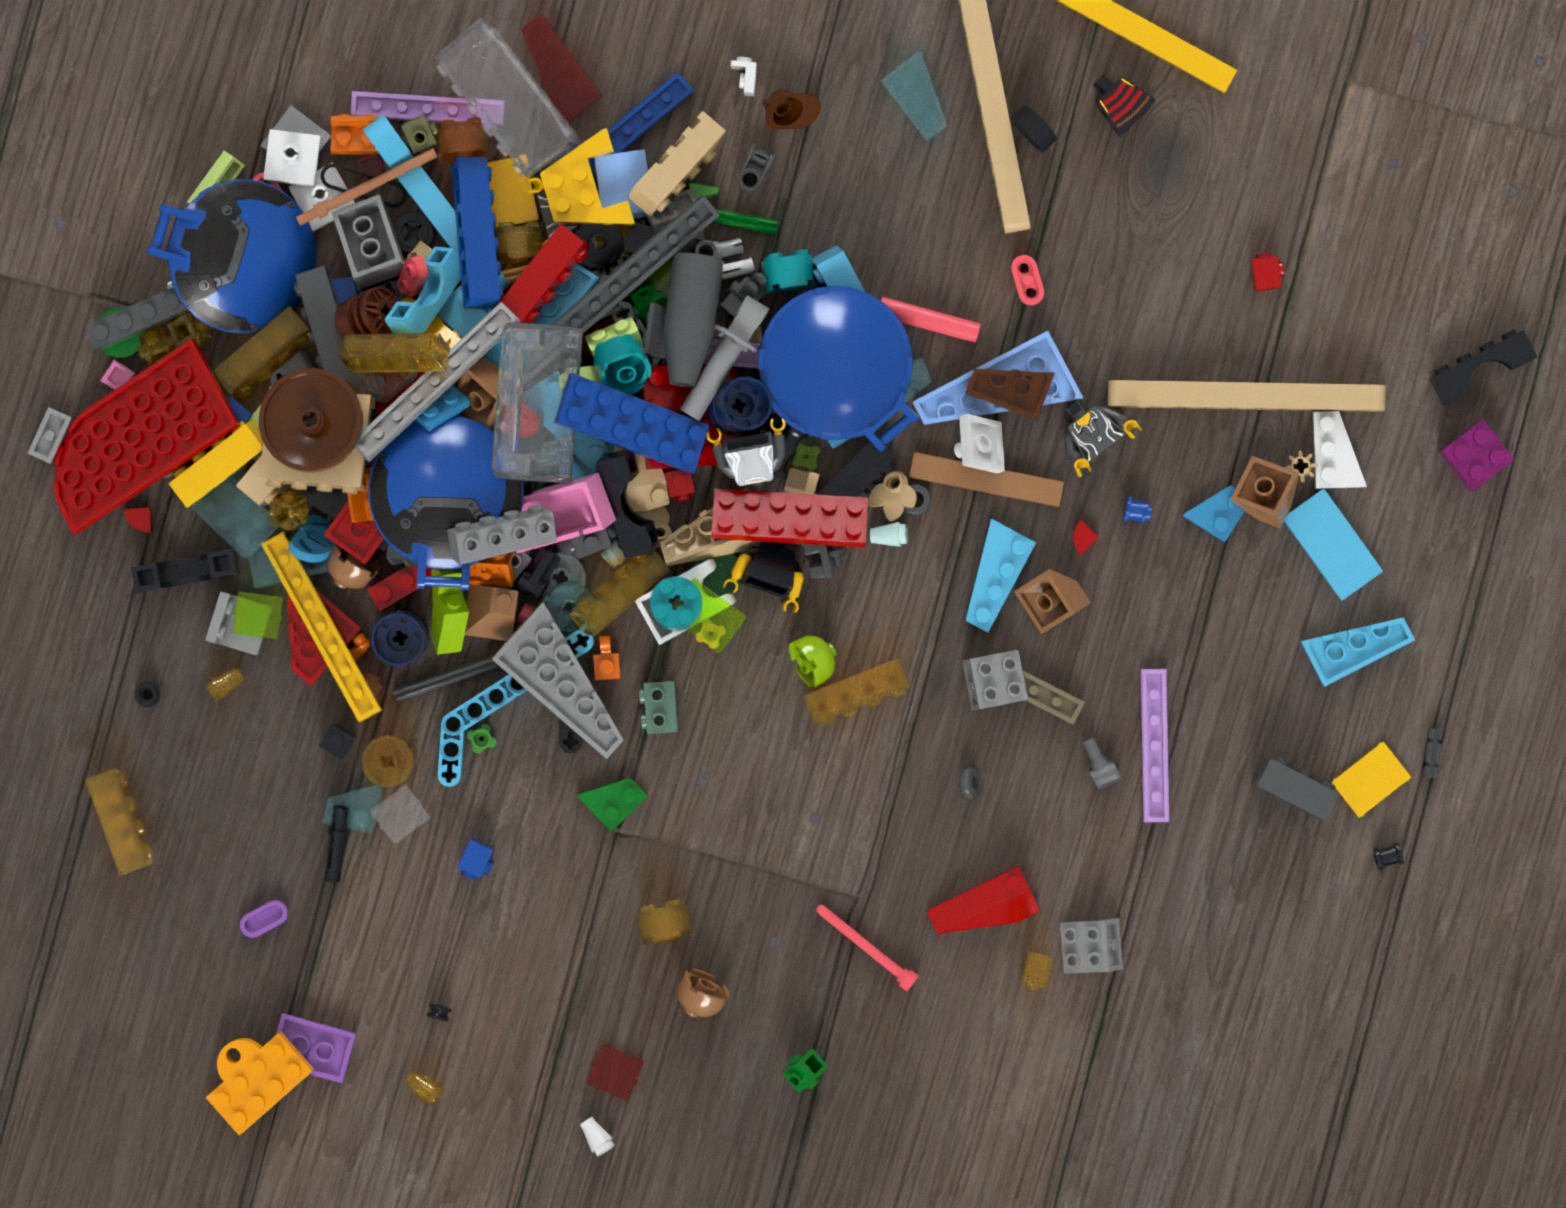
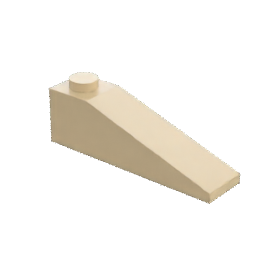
[614,445,670,512]
[660,487,761,566]

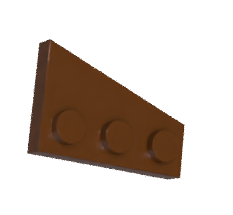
[965,369,1055,421]

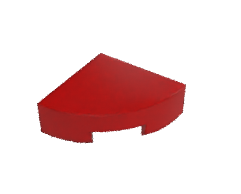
[124,507,152,533]
[1073,520,1099,556]

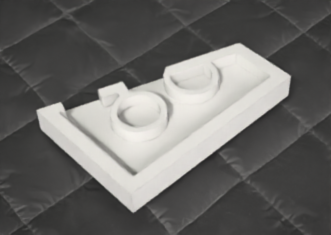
[1312,411,1367,489]

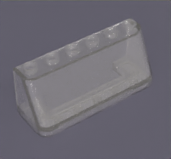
[434,18,582,178]
[492,322,583,483]

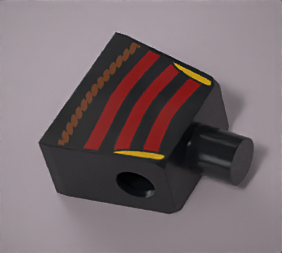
[1093,74,1156,137]

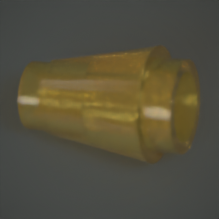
[205,667,245,702]
[404,1070,444,1106]

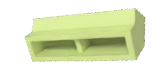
[187,151,245,204]

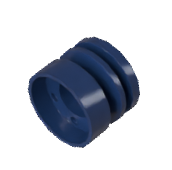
[707,377,772,434]
[371,610,429,666]

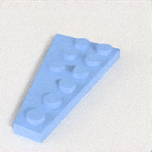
[912,331,1083,425]

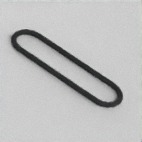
[320,164,407,208]

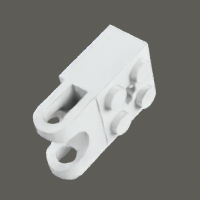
[635,559,736,645]

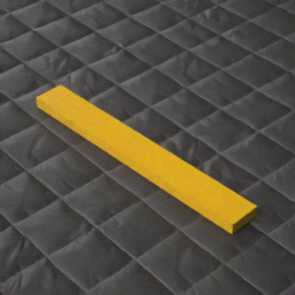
[1056,0,1237,94]
[261,532,382,723]

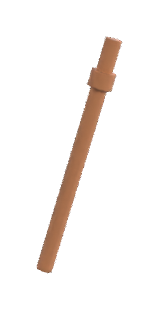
[296,148,437,226]

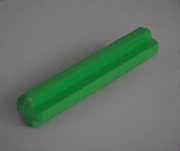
[713,208,778,235]

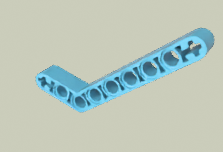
[362,114,510,290]
[438,629,595,787]

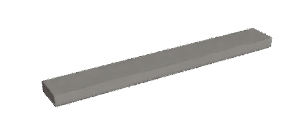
[355,302,520,462]

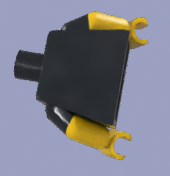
[723,542,804,613]

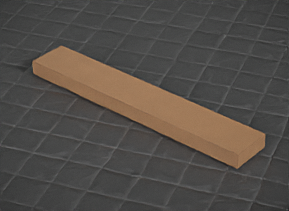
[909,452,1064,507]

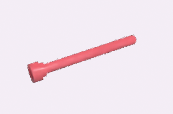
[816,905,919,992]

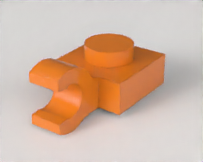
[593,635,621,680]

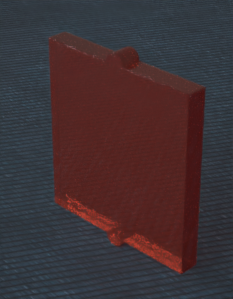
[586,1044,644,1101]

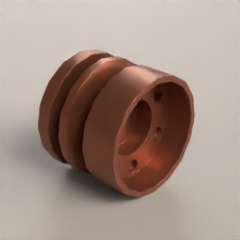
[335,286,398,351]

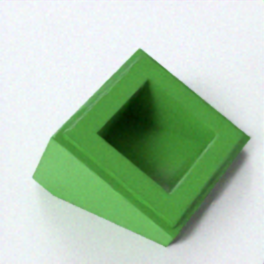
[688,183,719,200]

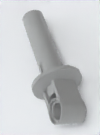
[680,295,769,421]

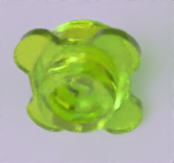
[792,443,820,471]

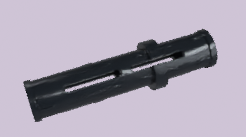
[324,805,350,883]

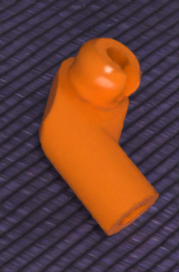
[349,633,370,661]

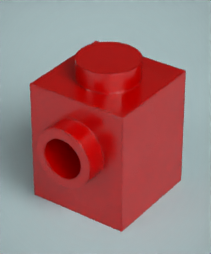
[1250,253,1284,292]
[665,470,696,502]

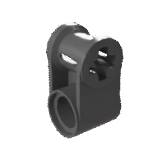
[738,143,777,194]
[270,349,319,385]

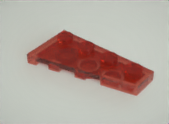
[521,14,603,127]

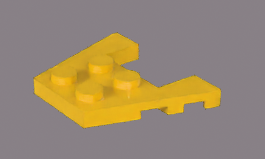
[540,128,635,225]

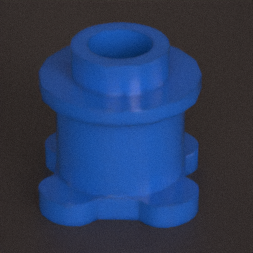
[1123,496,1153,525]

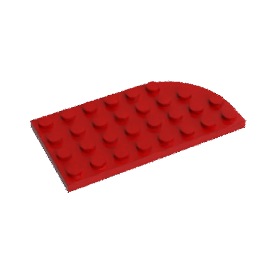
[53,339,241,535]

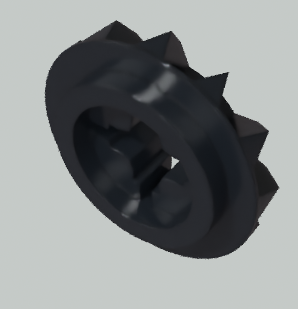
[393,212,433,253]

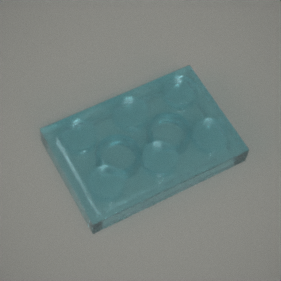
[191,475,281,560]

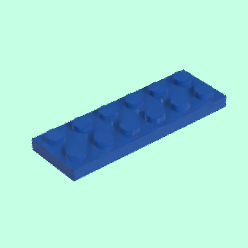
[554,373,709,474]

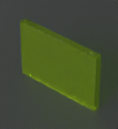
[673,578,747,654]

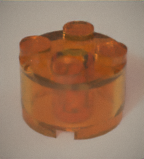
[437,117,490,167]

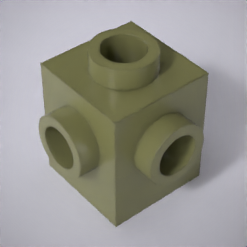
[401,113,440,154]

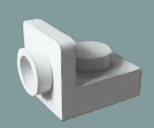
[731,57,757,96]

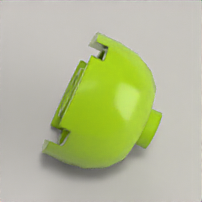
[788,635,836,687]

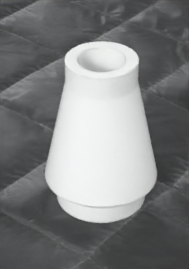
[580,1117,614,1157]

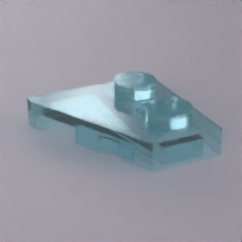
[322,784,383,833]

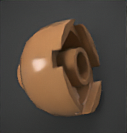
[327,544,380,589]
[677,969,730,1017]

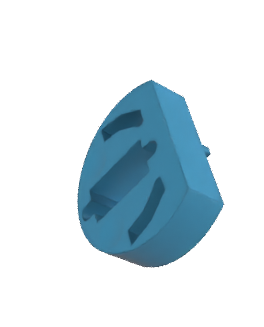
[288,514,336,563]

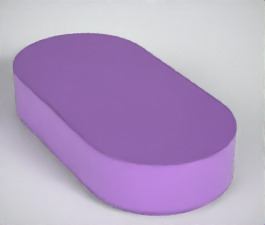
[240,900,289,938]

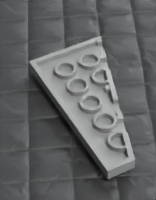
[491,600,624,759]

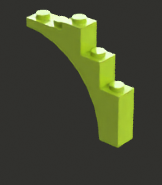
[430,569,469,655]

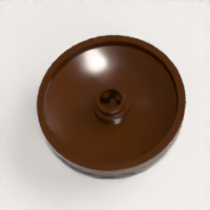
[259,368,363,472]

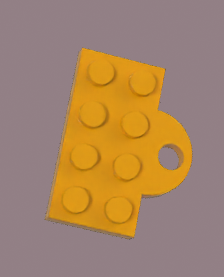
[206,1031,315,1136]

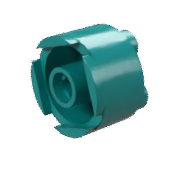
[761,249,816,293]
[593,334,651,395]
[650,577,702,631]

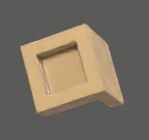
[783,468,820,494]

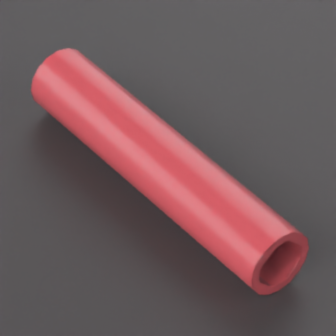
[881,297,981,343]

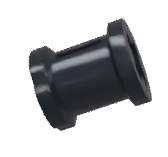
[1373,842,1404,871]

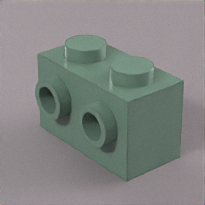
[639,681,678,734]

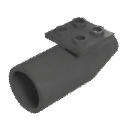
[643,253,724,387]

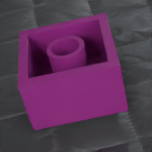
[1439,419,1515,492]

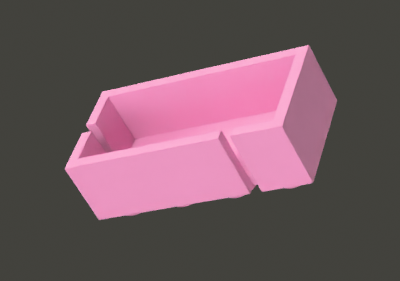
[516,473,616,553]

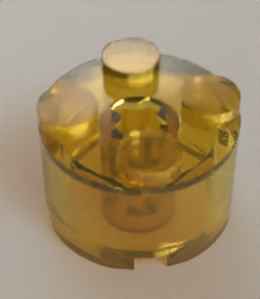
[494,221,543,264]
[362,736,415,787]
[636,899,693,945]

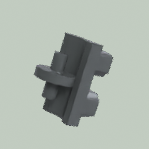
[803,544,847,580]

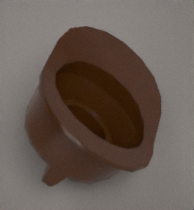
[763,89,821,130]

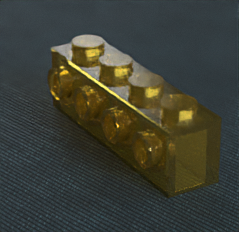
[212,306,310,401]
[339,333,450,373]
[569,551,670,636]
[803,658,910,727]
[85,768,154,876]

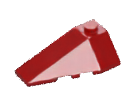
[926,866,1040,934]

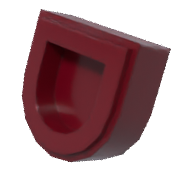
[354,155,385,182]

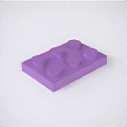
[276,1013,357,1083]

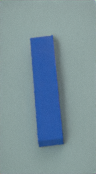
[589,72,694,176]

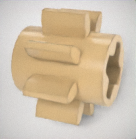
[1285,450,1318,483]

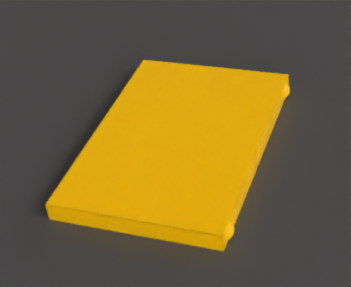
[487,155,539,229]
[1331,741,1411,818]

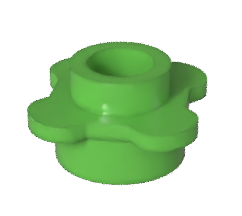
[467,724,497,754]

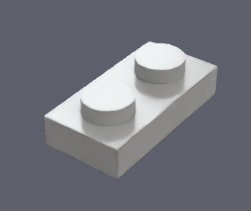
[27,407,73,464]

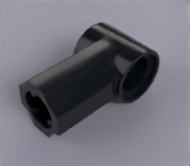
[515,547,561,602]

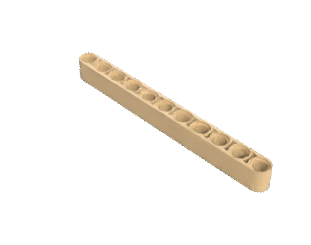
[958,0,1030,234]
[1107,380,1386,412]

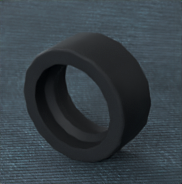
[1010,105,1058,153]

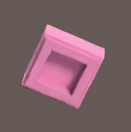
[101,360,137,390]

